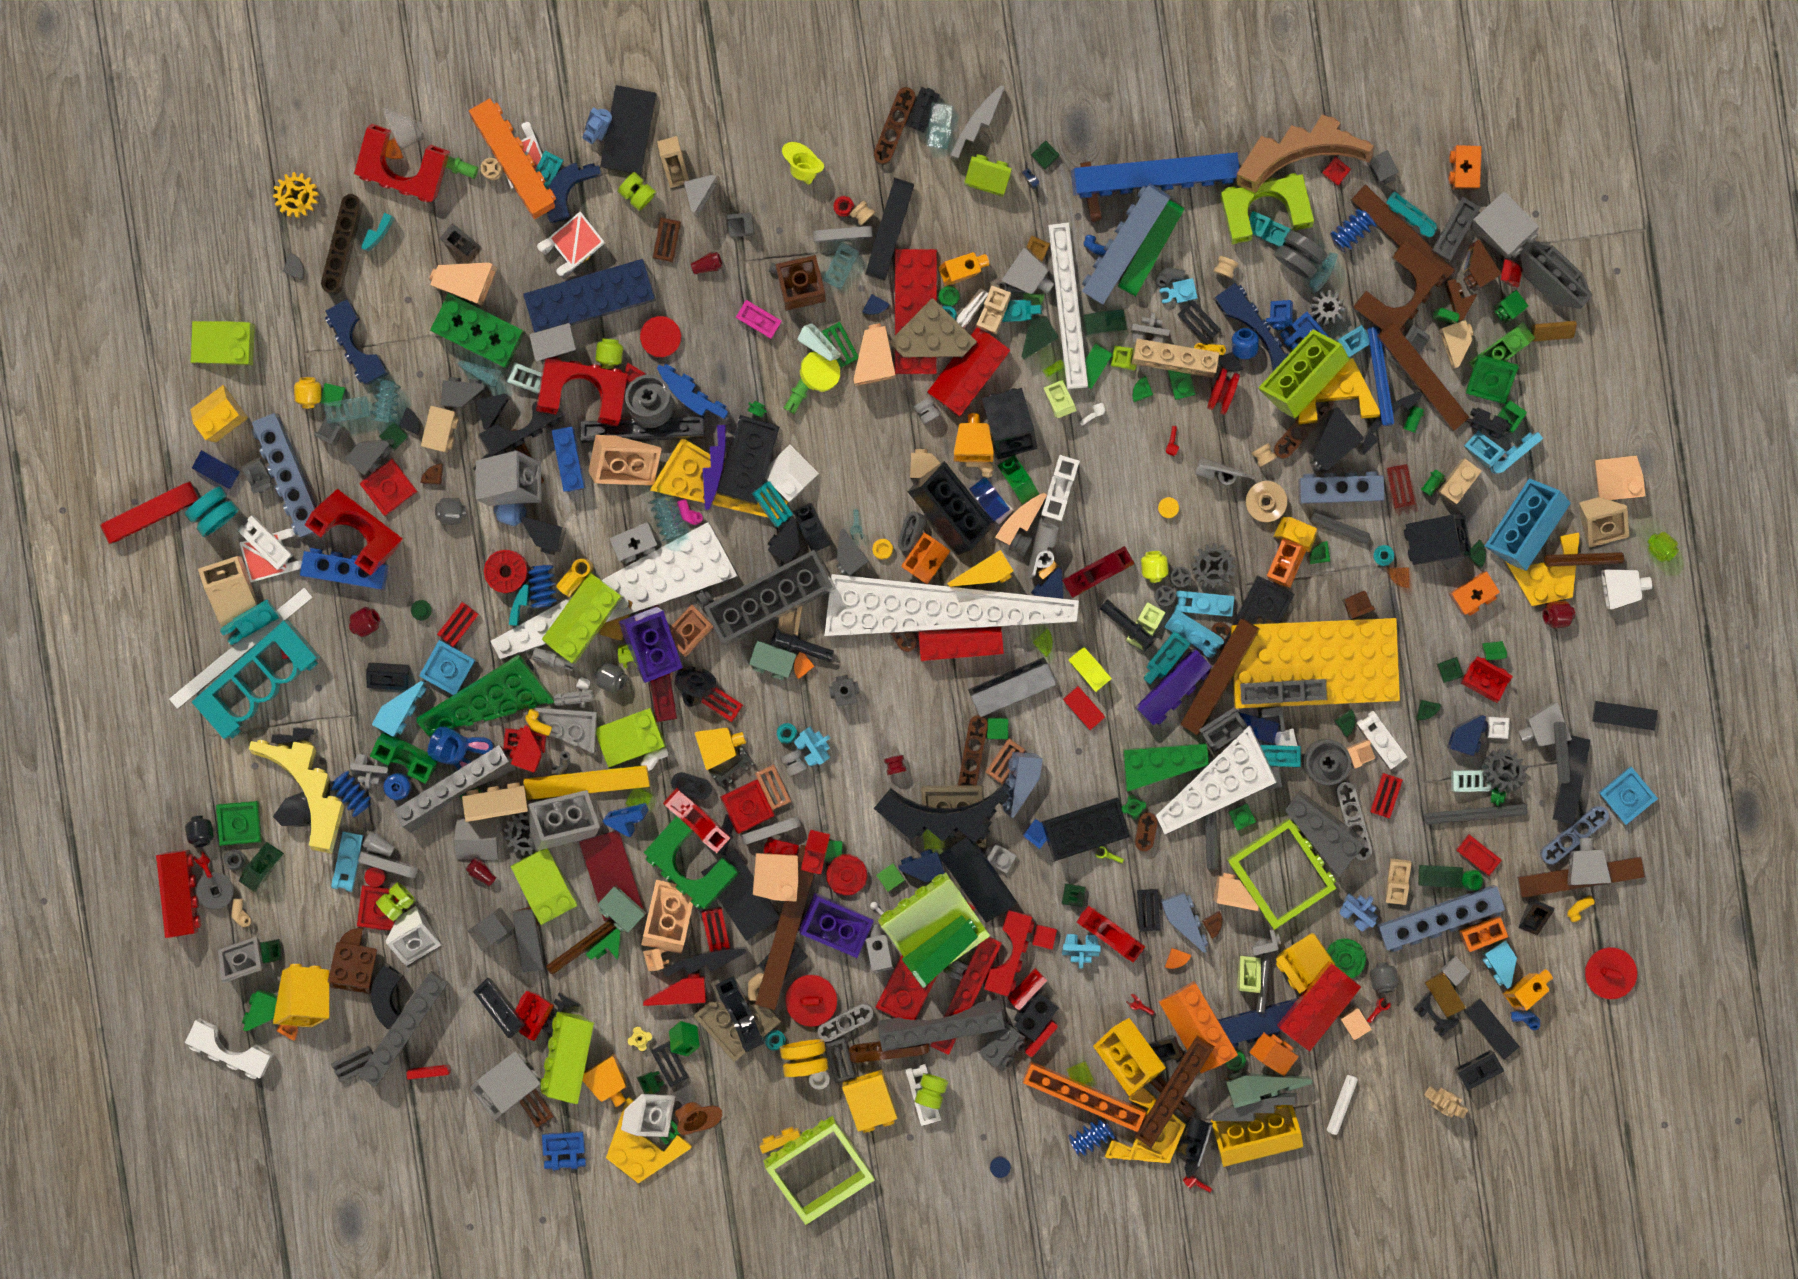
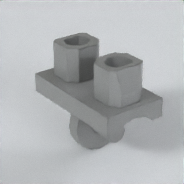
[1131,312,1170,343]
[350,754,390,789]

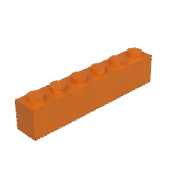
[468,98,556,220]
[1022,1061,1146,1132]

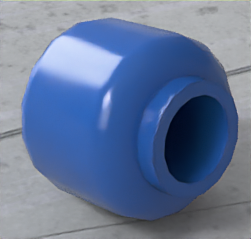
[1232,328,1259,360]
[383,773,412,800]

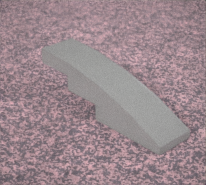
[950,85,1004,161]

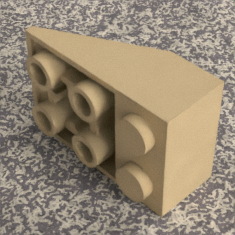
[198,556,258,628]

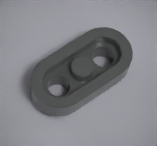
[898,511,925,553]

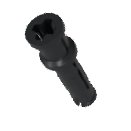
[1100,599,1157,651]
[770,628,834,663]

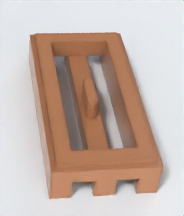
[985,738,1026,784]
[755,764,792,811]

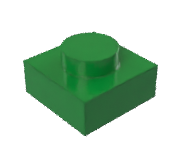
[1228,803,1256,831]

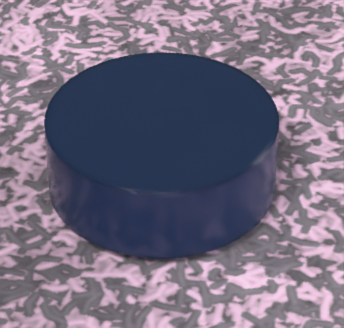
[990,1156,1011,1178]

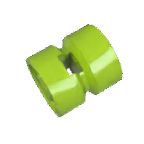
[617,172,656,211]
[376,882,416,921]
[914,1073,948,1110]

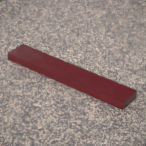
[639,604,678,722]

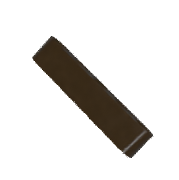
[321,194,363,295]

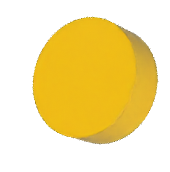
[1158,497,1179,518]
[872,539,893,559]

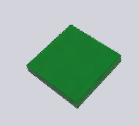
[1465,354,1519,404]
[216,801,262,846]

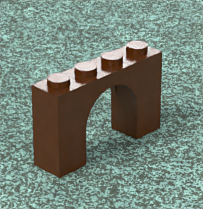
[1353,241,1445,332]

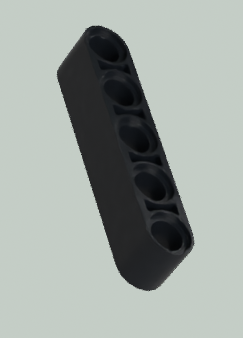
[865,178,915,281]

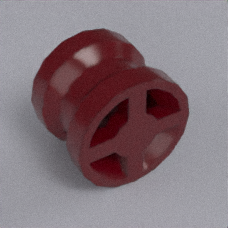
[884,755,907,775]

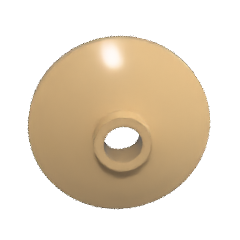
[1246,481,1287,522]

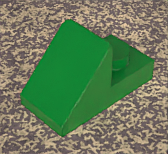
[586,928,622,960]

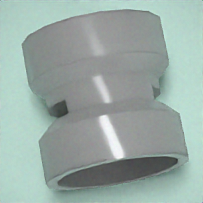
[913,396,941,425]
[780,749,807,777]

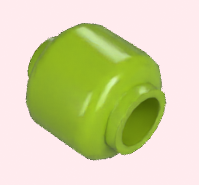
[595,338,623,369]

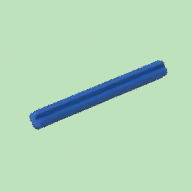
[1367,326,1394,426]

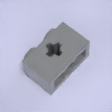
[609,522,659,564]

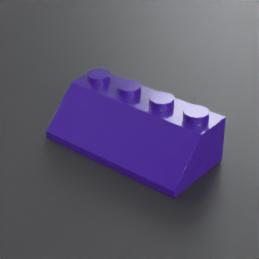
[1134,649,1212,726]

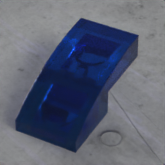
[192,450,240,489]
[969,477,1010,522]
[1239,712,1279,743]

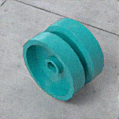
[184,486,239,537]

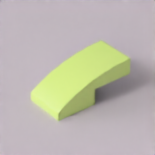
[1125,602,1165,651]

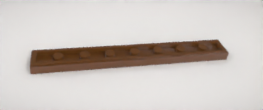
[755,845,814,1010]

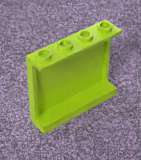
[878,873,990,965]

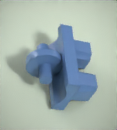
[582,107,612,144]
[1339,893,1378,932]

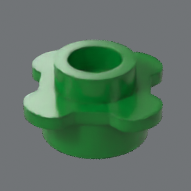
[747,401,768,418]
[1491,787,1506,807]
[1122,795,1146,819]

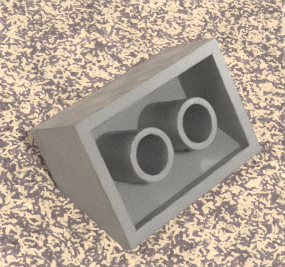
[528,790,600,851]

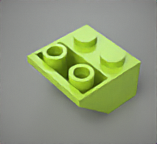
[964,154,1012,197]

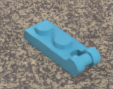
[1490,432,1543,474]
[1175,591,1234,617]
[1165,609,1224,658]
[331,831,364,892]

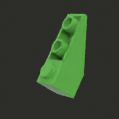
[1468,322,1535,368]

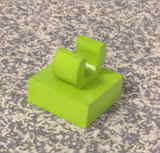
[618,644,636,668]

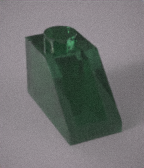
[1083,309,1127,337]
[1021,316,1059,361]
[239,842,284,893]

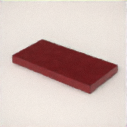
[579,830,644,921]

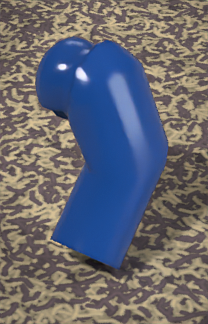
[1083,235,1107,256]
[1510,1010,1540,1030]

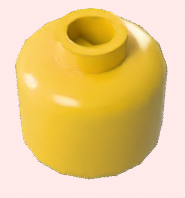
[294,377,321,409]

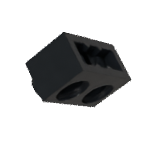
[1013,991,1059,1041]
[1454,1050,1504,1091]

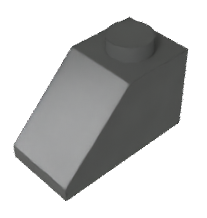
[836,528,869,576]

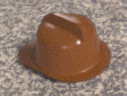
[675,1102,723,1135]

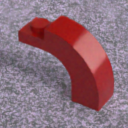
[663,788,730,853]
[1077,905,1146,963]

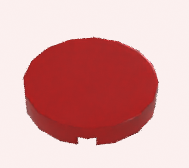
[640,316,682,358]
[826,854,867,896]

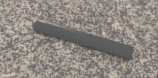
[1257,952,1271,1014]

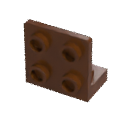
[328,942,377,995]

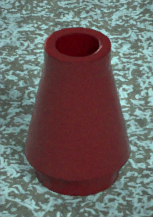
[691,251,723,275]
[465,857,497,887]

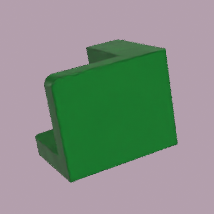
[1497,400,1527,433]
[669,1021,700,1057]

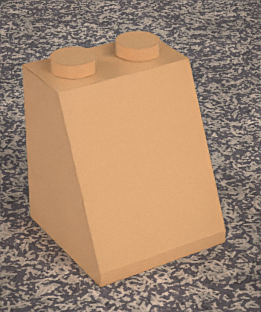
[429,263,497,306]
[854,323,896,386]

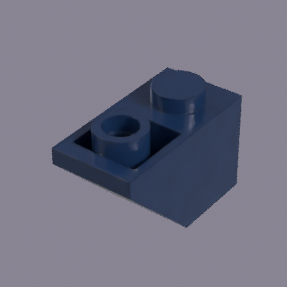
[1031,567,1064,599]
[1447,715,1488,756]
[898,849,945,882]

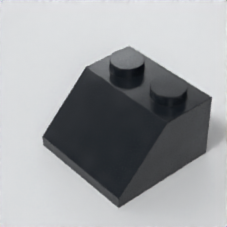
[521,517,567,555]

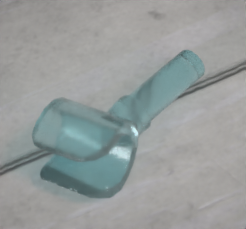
[850,509,864,540]

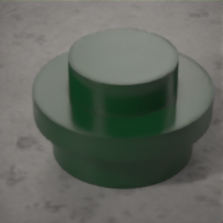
[411,600,432,621]

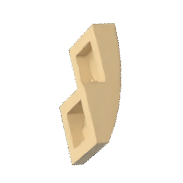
[976,286,1011,335]
[1385,858,1412,905]

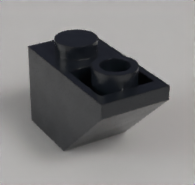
[793,503,831,551]
[767,517,801,564]

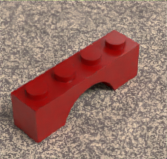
[984,909,1035,996]

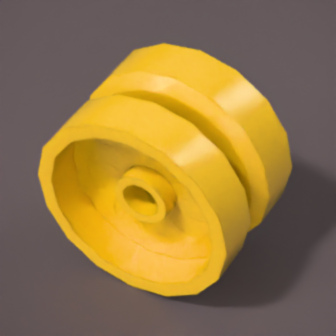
[780,1039,829,1077]

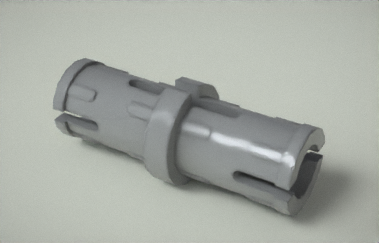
[532,647,575,671]

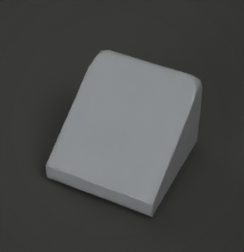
[1440,956,1470,986]

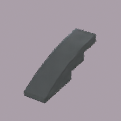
[1240,679,1328,704]
[1212,1093,1297,1121]

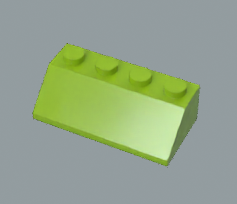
[1258,329,1350,418]
[542,572,624,664]
[540,1012,594,1104]

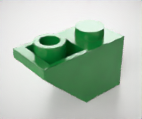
[1493,290,1529,323]
[997,455,1039,505]
[242,989,278,1032]

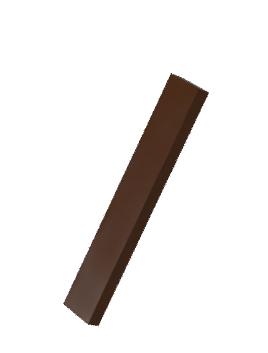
[1351,184,1455,286]
[1376,323,1469,431]
[1180,618,1260,735]
[1517,857,1645,898]
[1134,1035,1215,1148]

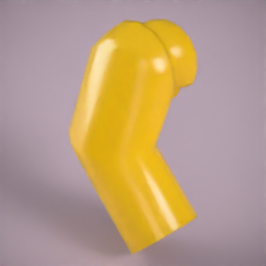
[1194,343,1226,355]
[1567,895,1595,922]

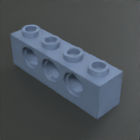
[1298,472,1384,504]

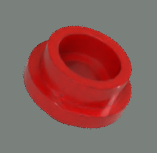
[833,196,854,217]

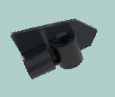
[273,783,331,827]
[1176,1117,1213,1178]

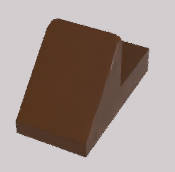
[1444,279,1477,323]

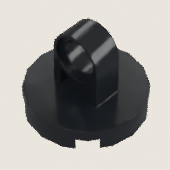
[675,666,716,707]

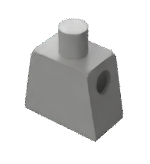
[1002,246,1054,294]
[1518,702,1572,746]
[1567,838,1611,885]
[866,924,894,973]

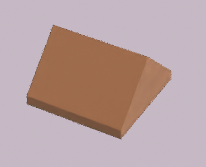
[670,605,714,657]

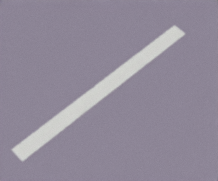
[169,588,312,709]

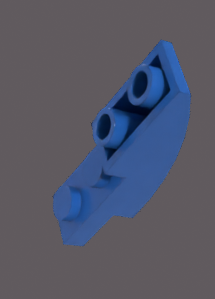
[657,363,729,419]

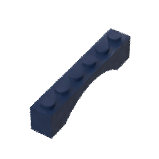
[1213,283,1289,372]

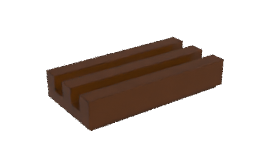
[652,217,681,263]
[519,1088,555,1128]

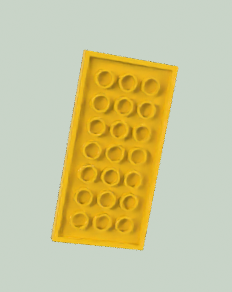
[1231,618,1400,709]

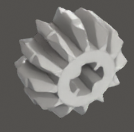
[1310,290,1345,326]

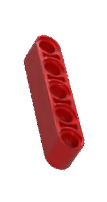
[100,481,199,544]

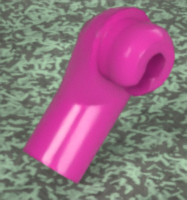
[677,499,703,525]

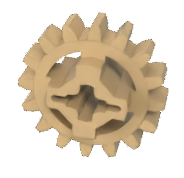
[1424,1086,1468,1119]

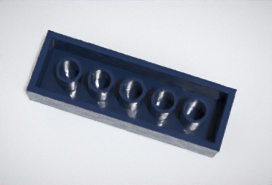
[523,259,656,333]

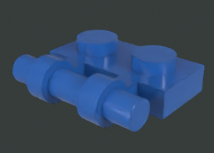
[1279,311,1329,350]
[542,1131,586,1171]

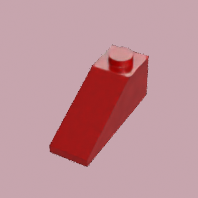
[643,973,707,1006]

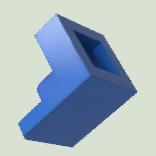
[1023,818,1047,849]

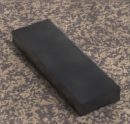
[1592,701,1658,731]
[473,978,526,1038]
[1464,998,1520,1060]

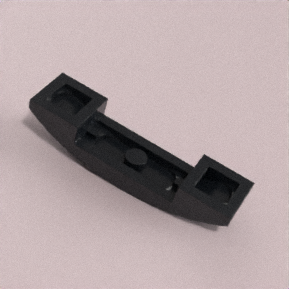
[1359,392,1422,455]

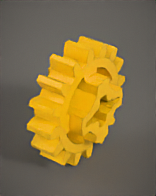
[273,172,319,218]

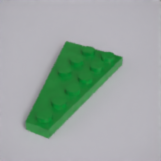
[417,655,554,736]

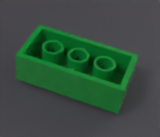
[430,293,525,369]

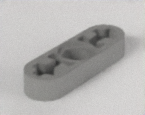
[812,226,873,243]
[741,816,801,845]
[358,851,418,878]
[818,1003,873,1042]

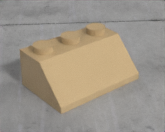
[462,782,528,822]

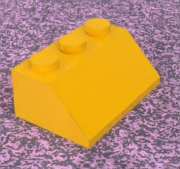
[1093,1018,1166,1096]

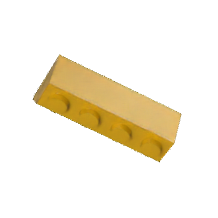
[1211,1105,1303,1167]

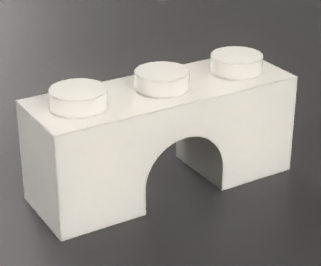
[1041,455,1080,521]

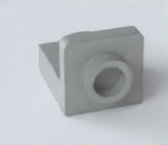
[984,843,1017,873]
[1251,928,1281,956]

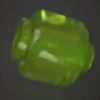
[1647,532,1679,562]

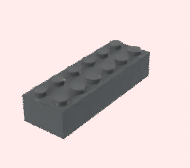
[704,550,836,645]

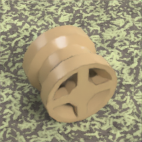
[481,158,503,180]
[850,200,876,226]
[1213,256,1239,279]
[1251,443,1277,467]

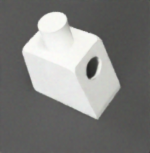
[1600,570,1652,609]

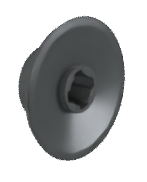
[196,872,233,909]

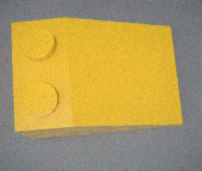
[947,550,1013,587]

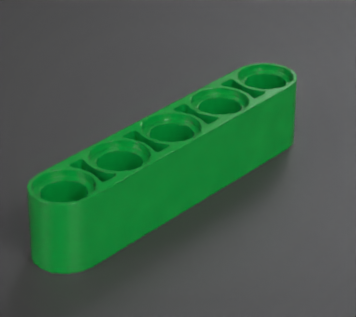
[1118,199,1185,297]

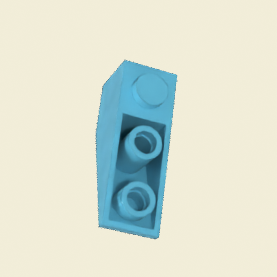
[372,681,427,737]

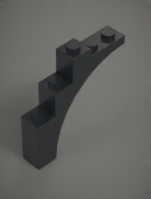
[873,782,1011,843]

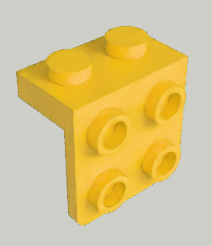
[1276,933,1335,994]

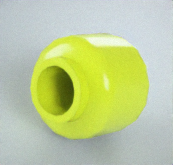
[1141,551,1169,583]

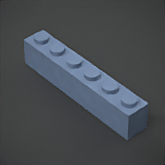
[1082,183,1171,304]

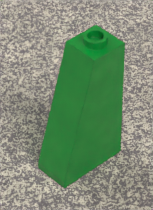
[902,915,978,988]

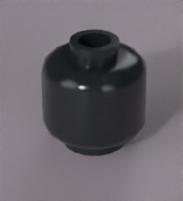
[185,816,214,848]

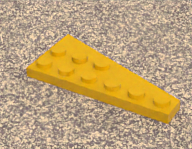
[650,439,788,519]

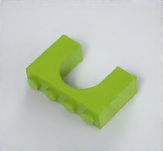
[1220,173,1314,245]

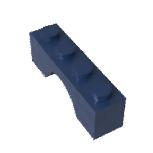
[325,299,389,385]

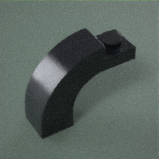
[371,963,404,1029]
[715,976,764,1052]

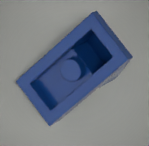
[603,803,649,837]

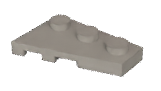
[535,708,598,753]

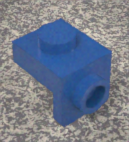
[1266,300,1293,330]

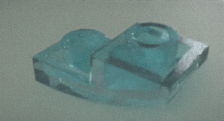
[1309,252,1338,294]

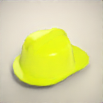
[782,142,824,185]

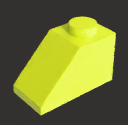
[1068,647,1112,692]

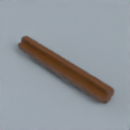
[1544,552,1624,567]
[546,919,617,975]

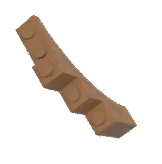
[1237,114,1374,193]

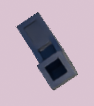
[547,162,603,224]

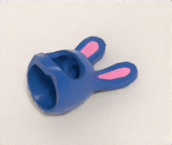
[427,727,493,770]

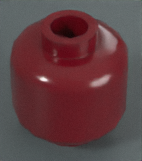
[1542,600,1575,629]
[349,607,381,637]

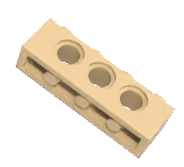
[1131,339,1219,378]

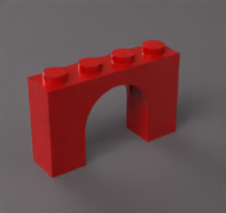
[354,124,450,202]
[536,357,628,426]
[305,488,403,575]

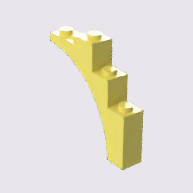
[249,740,344,854]

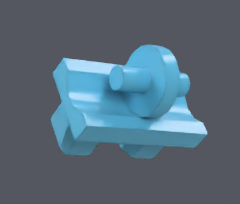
[794,726,831,766]
[1062,934,1101,969]

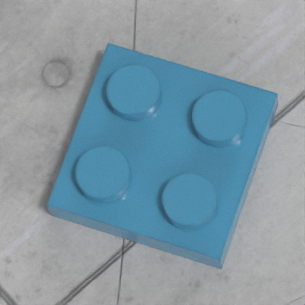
[419,640,476,695]
[1598,766,1658,825]

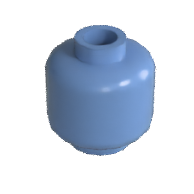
[494,503,526,526]

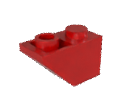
[509,724,543,773]

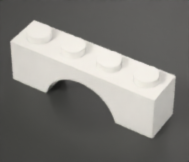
[185,1018,274,1079]

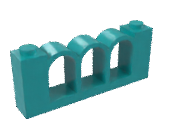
[192,620,320,739]

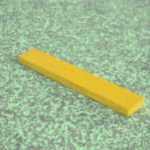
[524,765,650,800]

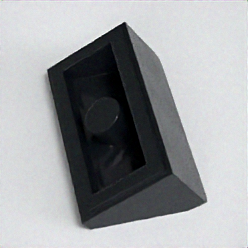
[366,663,410,690]

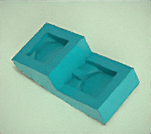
[1249,211,1292,247]
[361,213,395,252]
[509,585,531,626]

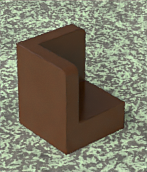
[1342,591,1375,619]

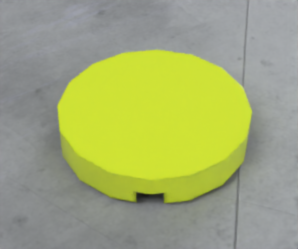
[800,351,840,392]

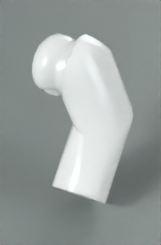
[640,747,668,771]

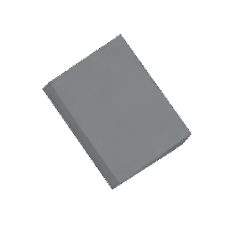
[684,175,718,217]
[529,323,577,361]
[454,818,499,860]
[218,937,268,983]

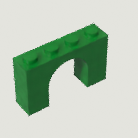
[643,816,740,909]

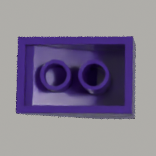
[619,607,683,683]
[798,893,874,958]

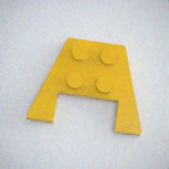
[1298,358,1380,424]
[1505,532,1580,606]
[1104,1087,1186,1163]
[606,1096,692,1183]

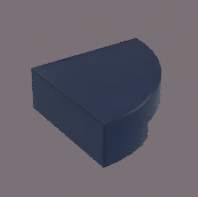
[1021,168,1039,190]
[862,294,890,315]

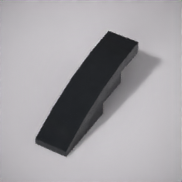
[1552,735,1590,824]
[663,947,748,977]

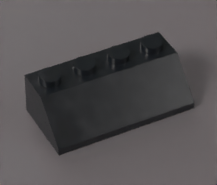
[907,461,995,555]

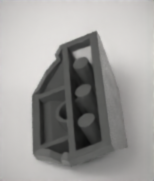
[1520,240,1592,309]

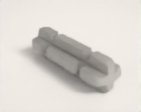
[554,690,594,706]

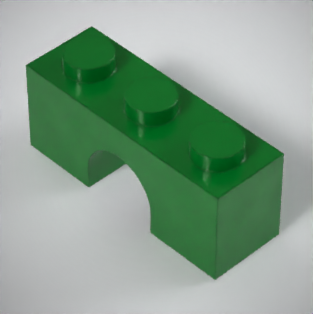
[370,732,438,784]

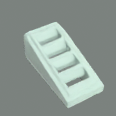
[797,323,841,361]
[506,363,542,394]
[1451,770,1492,792]

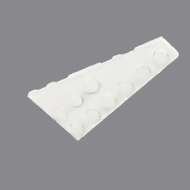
[1156,725,1277,834]

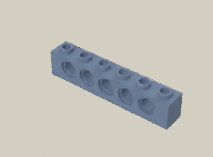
[251,413,317,538]
[1377,885,1505,952]

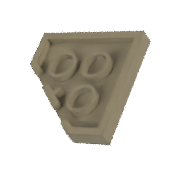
[889,298,977,358]
[921,786,988,848]
[693,1001,781,1062]

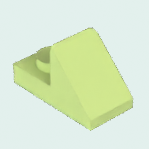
[1044,380,1077,419]

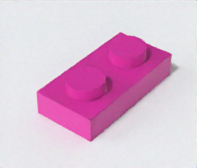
[735,300,782,339]

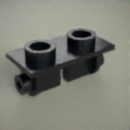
[906,87,940,133]
[1466,407,1511,439]

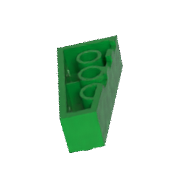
[1123,743,1209,792]

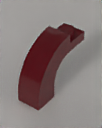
[1062,546,1135,598]

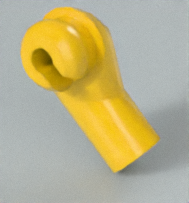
[525,709,552,736]

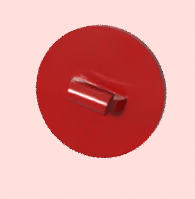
[1585,947,1637,999]
[785,975,837,1027]

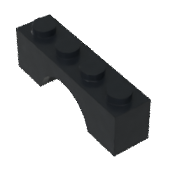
[478,401,563,457]

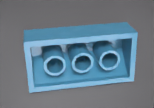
[1485,478,1571,571]

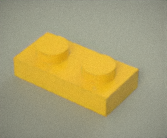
[759,1126,801,1154]

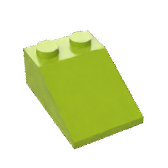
[190,321,255,366]
[596,707,666,767]
[511,848,578,925]

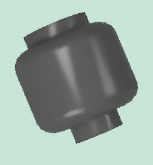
[435,498,466,525]
[595,663,627,693]
[1370,962,1399,994]

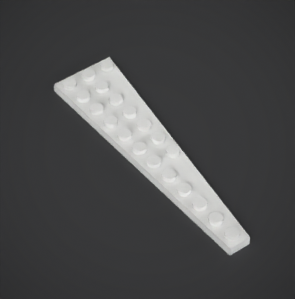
[491,522,738,660]
[825,574,1079,636]

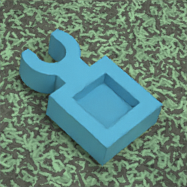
[1159,278,1198,304]

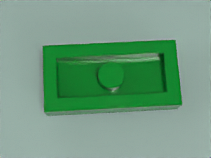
[1167,370,1196,400]

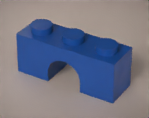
[552,427,586,492]

